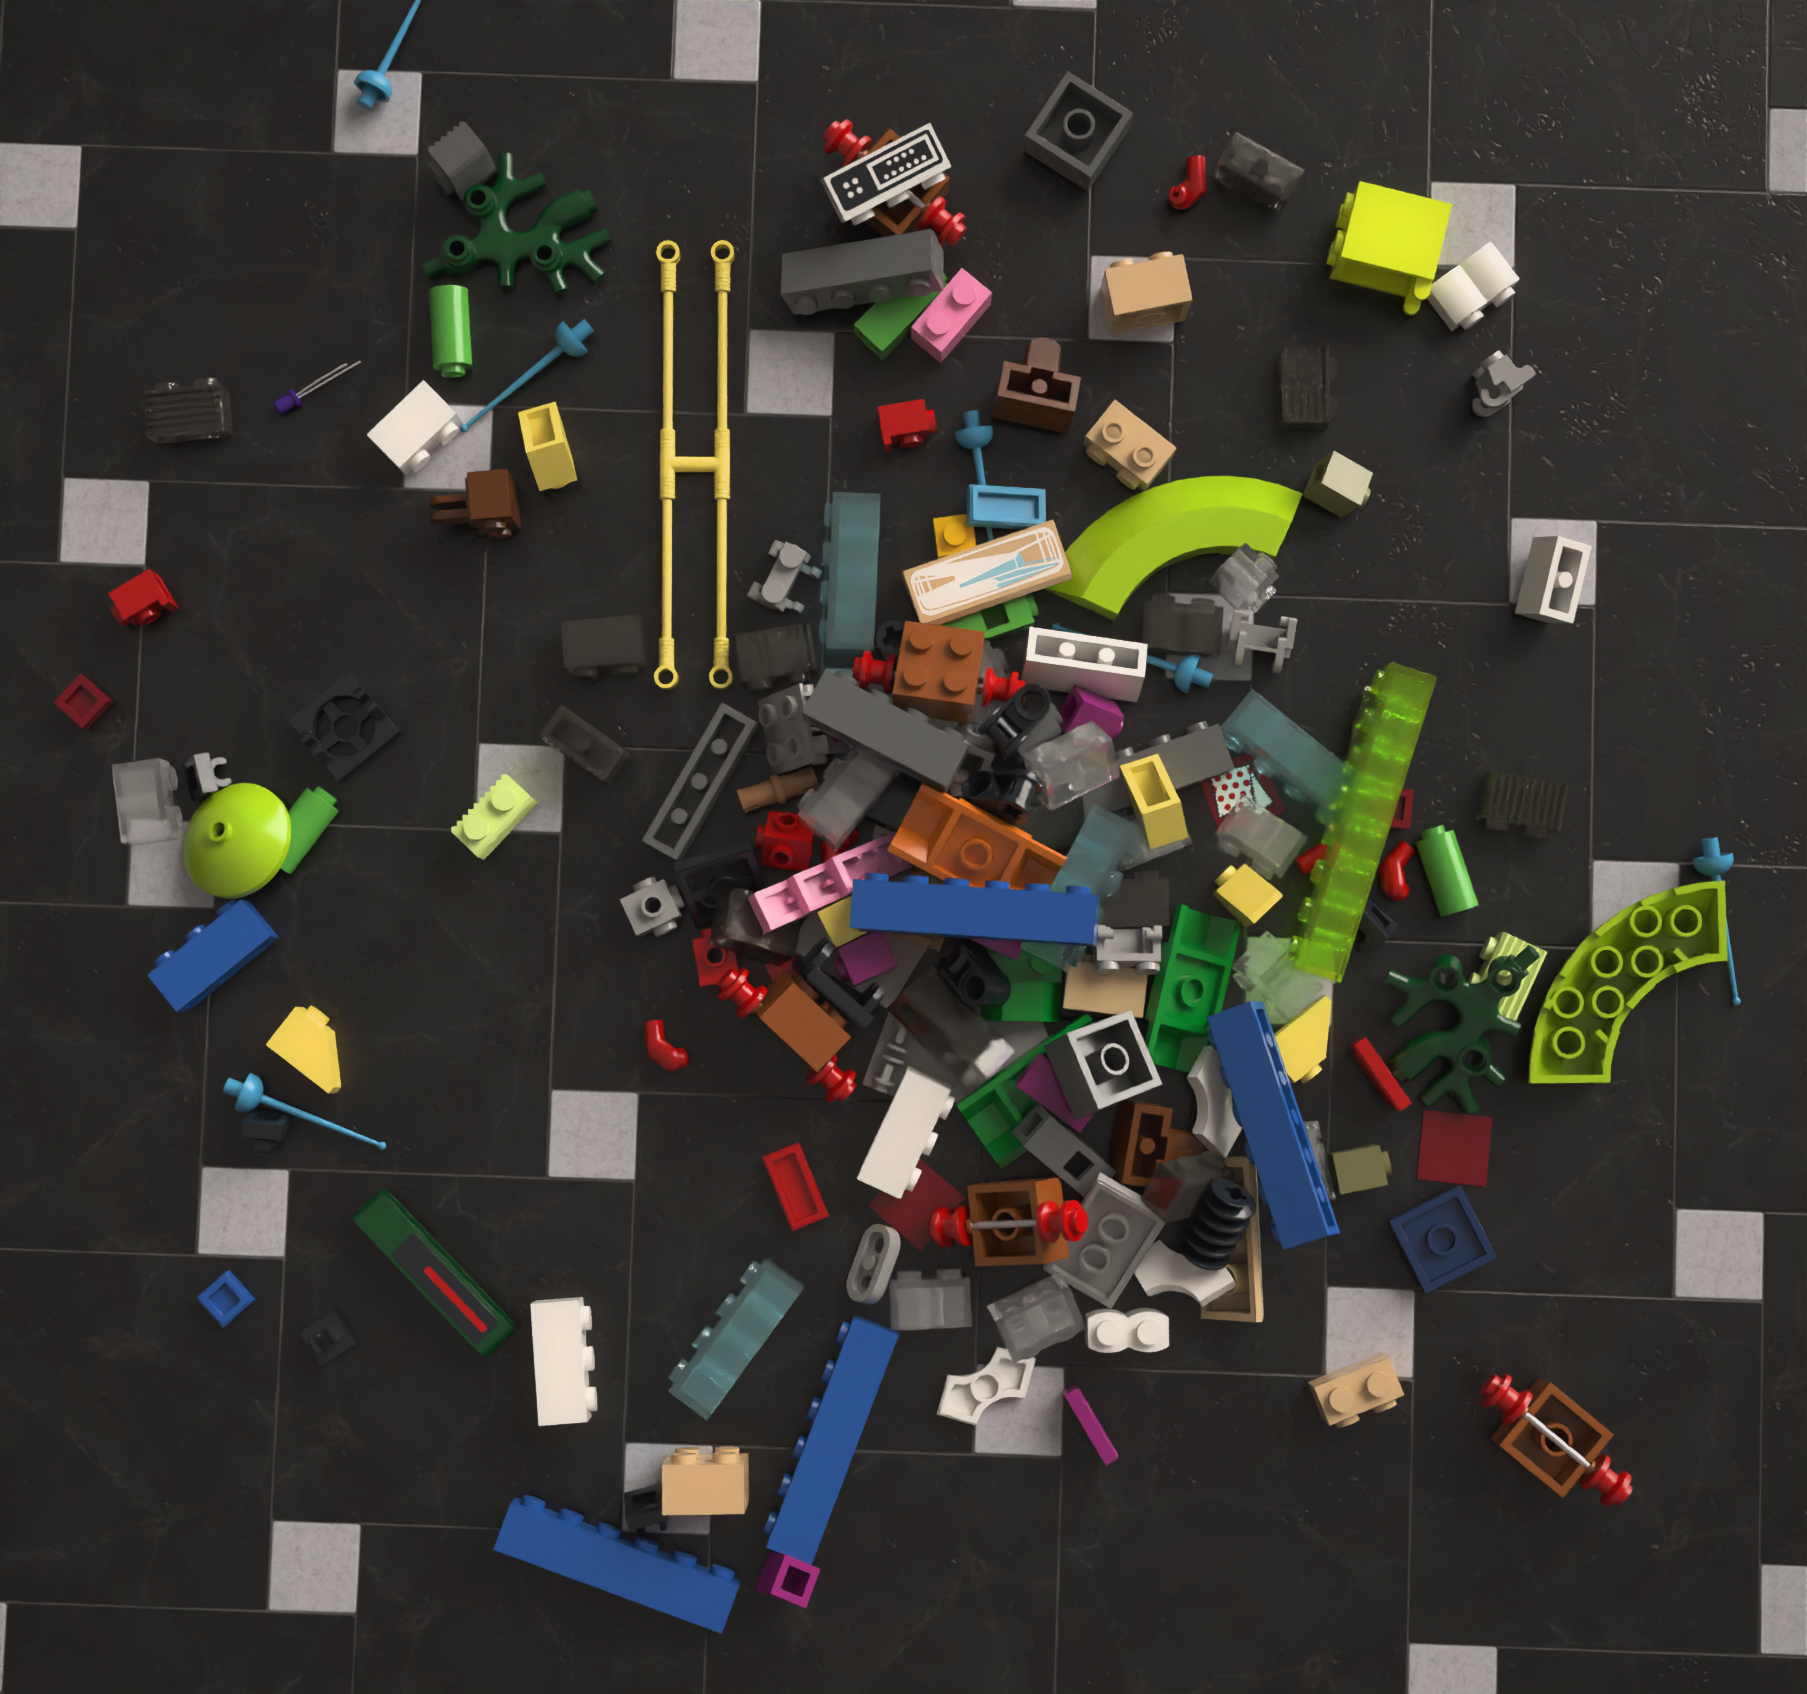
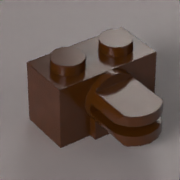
[991,337,1081,433]
[429,469,521,539]
[1109,1100,1204,1189]

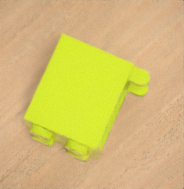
[1326,181,1452,316]

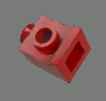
[878,399,937,453]
[108,569,179,627]
[692,927,740,988]

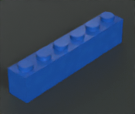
[849,873,1100,947]
[1207,1001,1340,1250]
[762,1315,899,1565]
[493,1495,741,1634]

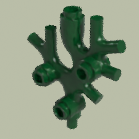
[422,152,612,296]
[1384,945,1540,1115]

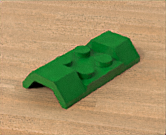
[981,866,1063,1023]
[1145,904,1242,1073]
[956,1012,1094,1169]

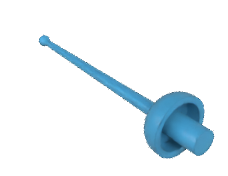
[354,0,421,110]
[460,319,594,433]
[954,410,994,542]
[1052,623,1214,694]
[1692,837,1741,1006]
[223,1073,386,1150]

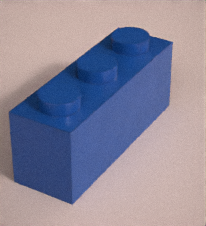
[147,899,279,1013]

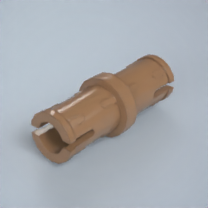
[737,765,819,814]

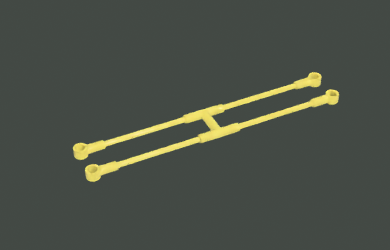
[654,240,735,690]

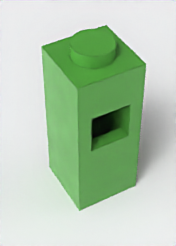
[854,273,947,361]
[940,593,1039,644]

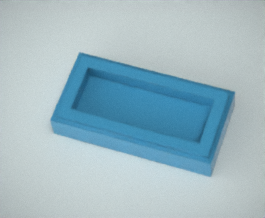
[966,484,1046,530]

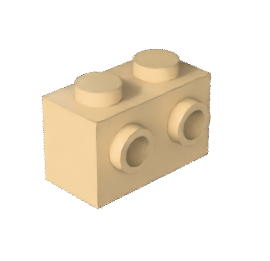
[1083,400,1177,492]
[1061,954,1148,1019]
[1307,1353,1404,1428]

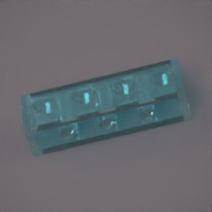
[819,492,881,656]
[1220,689,1376,829]
[1020,804,1142,973]
[668,1258,804,1420]

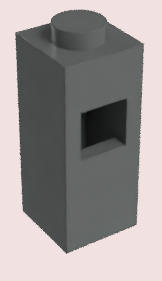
[1012,1103,1116,1197]

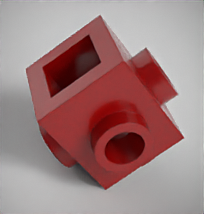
[755,810,816,872]

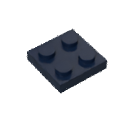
[1387,1185,1497,1293]

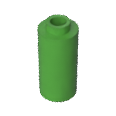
[429,285,472,378]
[281,786,339,874]
[1415,825,1479,917]

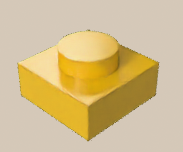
[933,514,976,559]

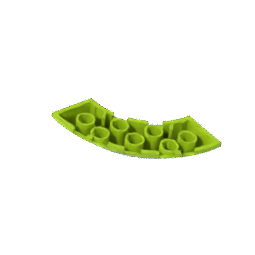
[1044,476,1303,621]
[1528,881,1727,1083]

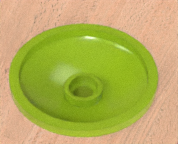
[183,783,291,899]

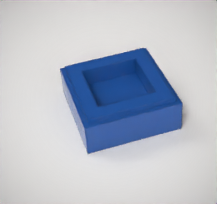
[197,1270,256,1328]

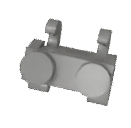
[1472,350,1535,417]
[747,540,822,614]
[1226,609,1297,674]
[1093,925,1162,975]

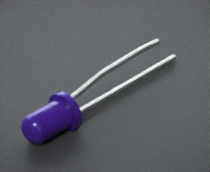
[274,360,361,414]

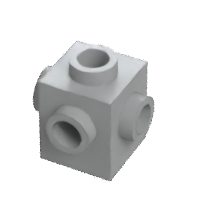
[620,876,686,937]

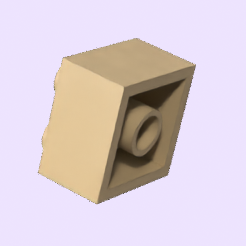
[1100,252,1193,335]
[662,1446,749,1515]

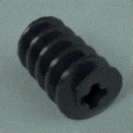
[1180,1178,1256,1271]

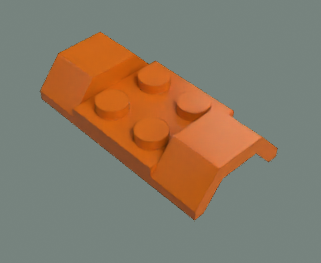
[887,781,1067,890]

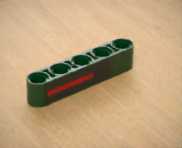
[352,1188,516,1358]

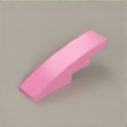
[748,832,911,934]

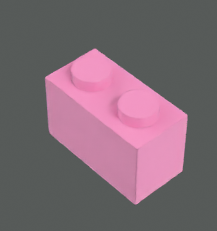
[911,268,992,363]

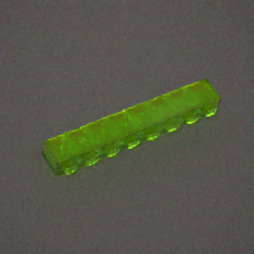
[1286,662,1437,984]

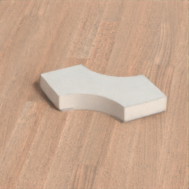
[1187,1046,1243,1158]
[1134,1240,1237,1307]
[937,1347,1036,1425]

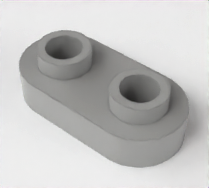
[846,1224,901,1305]

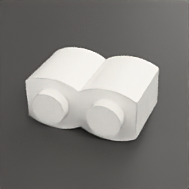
[1427,242,1519,331]
[1085,1308,1169,1353]

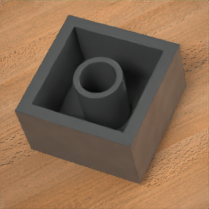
[1023,71,1133,191]
[1044,1010,1162,1121]

